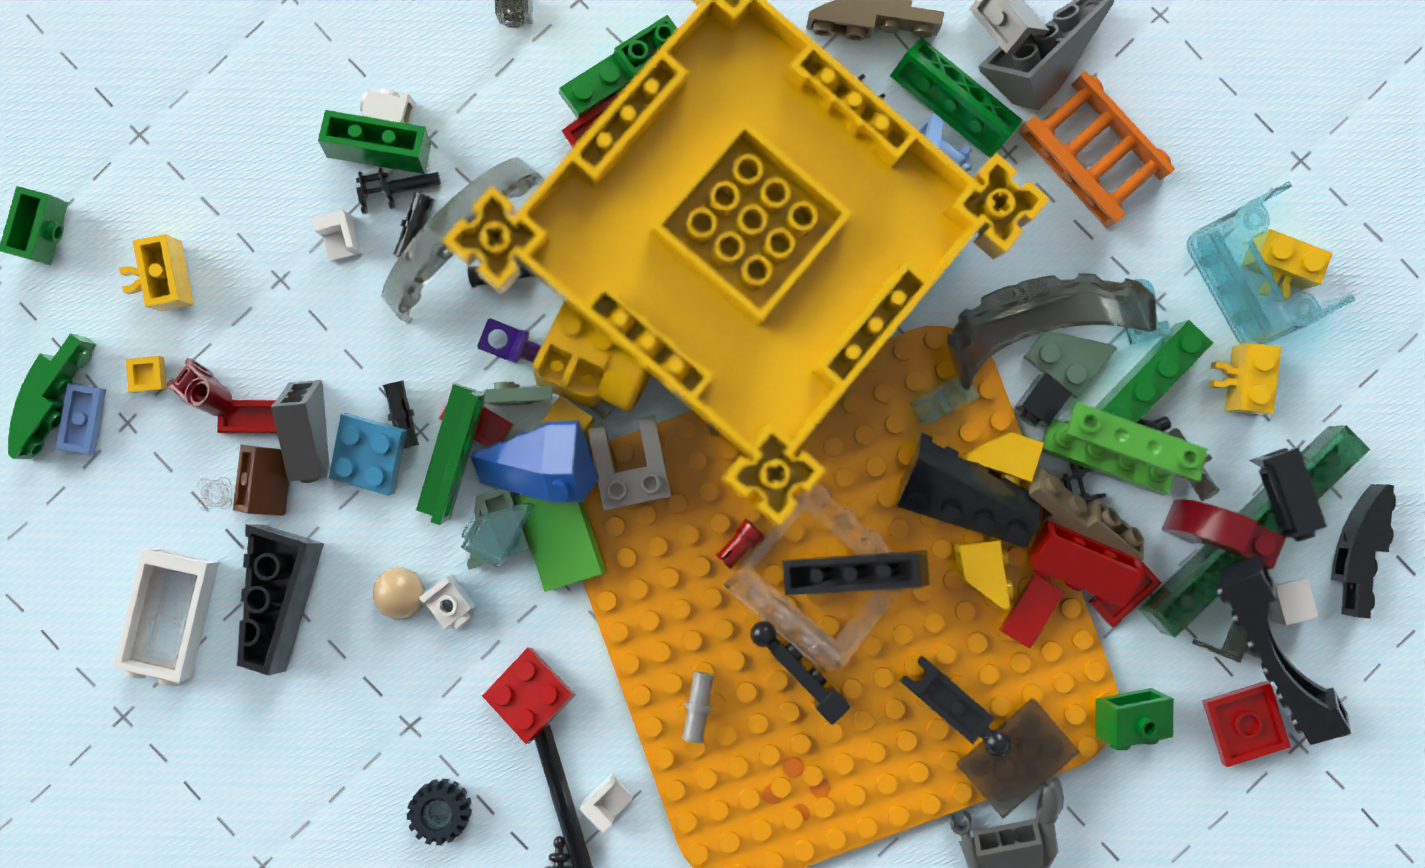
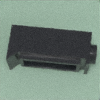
[1248,447,1327,542]

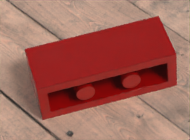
[1028,520,1145,607]

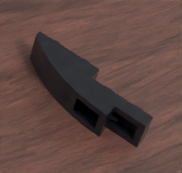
[1330,484,1396,619]

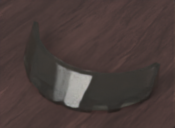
[381,157,545,324]
[947,273,1157,391]

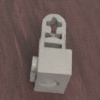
[588,415,672,510]

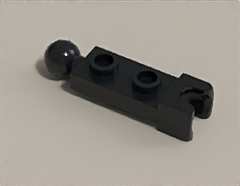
[750,621,851,725]
[900,655,1011,757]

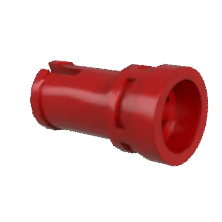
[716,518,765,569]

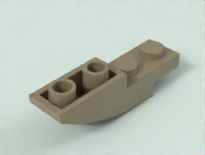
[806,0,944,41]
[1029,467,1144,562]

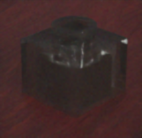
[495,0,533,28]

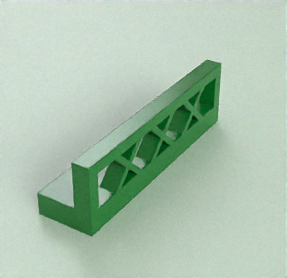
[890,37,1023,158]
[416,383,485,525]

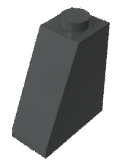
[271,380,329,483]

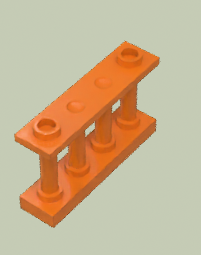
[1018,71,1175,229]

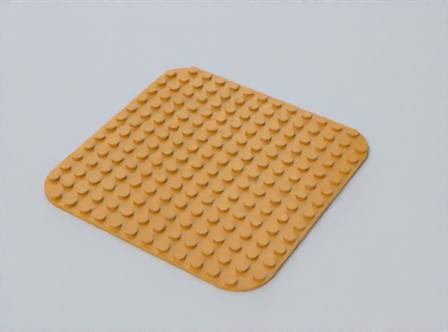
[582,326,1118,868]

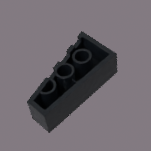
[897,432,1040,548]
[237,525,324,676]

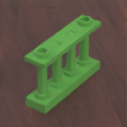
[1042,402,1208,496]

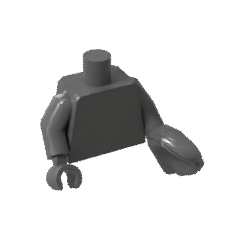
[950,777,1064,868]

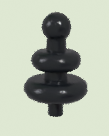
[546,836,572,868]

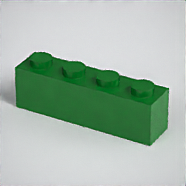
[1095,320,1213,423]

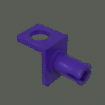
[477,318,542,363]

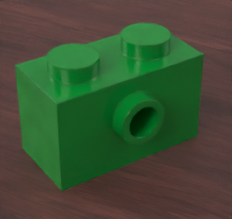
[0,186,69,266]
[1096,688,1174,750]

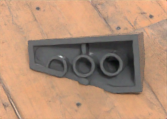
[978,0,1114,111]

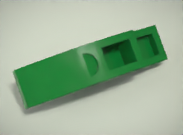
[558,15,678,119]
[8,333,97,459]

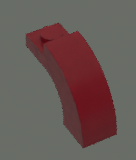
[1161,499,1287,570]

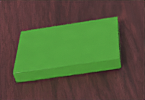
[514,494,606,592]

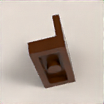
[233,445,289,516]

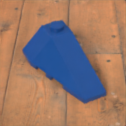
[470,420,599,502]

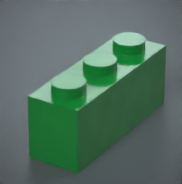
[318,110,431,174]

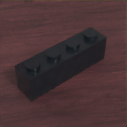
[782,550,930,595]

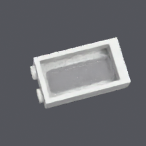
[113,547,219,686]

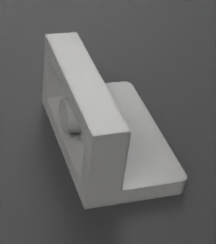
[969,0,1049,55]

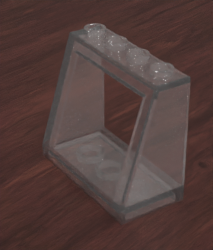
[723,484,903,672]

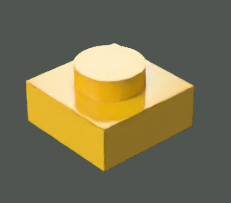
[126,356,167,393]

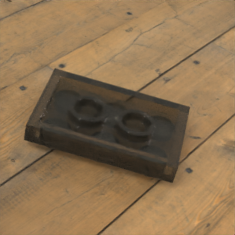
[956,698,1080,819]

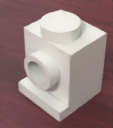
[360,88,416,124]
[419,575,476,629]

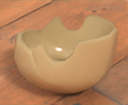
[373,567,425,620]

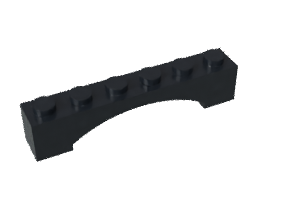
[1216,555,1352,745]

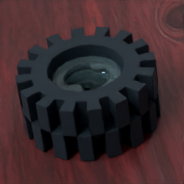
[406,778,472,846]

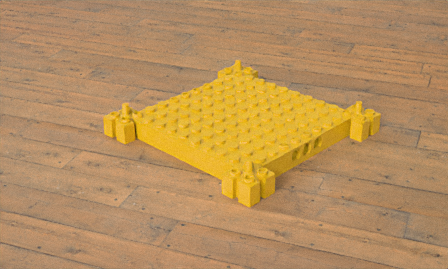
[443,0,1050,526]

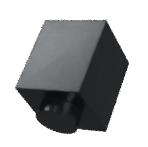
[1014,373,1072,427]

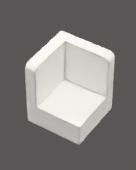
[311,210,362,262]
[1269,578,1319,625]
[580,773,633,833]

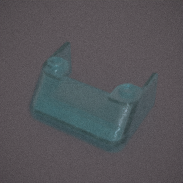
[1187,181,1355,345]

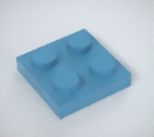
[329,413,407,496]

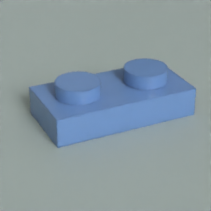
[56,383,106,454]

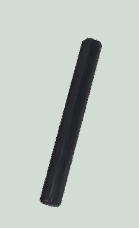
[534,724,593,868]

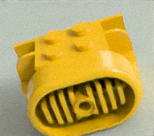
[532,301,651,411]

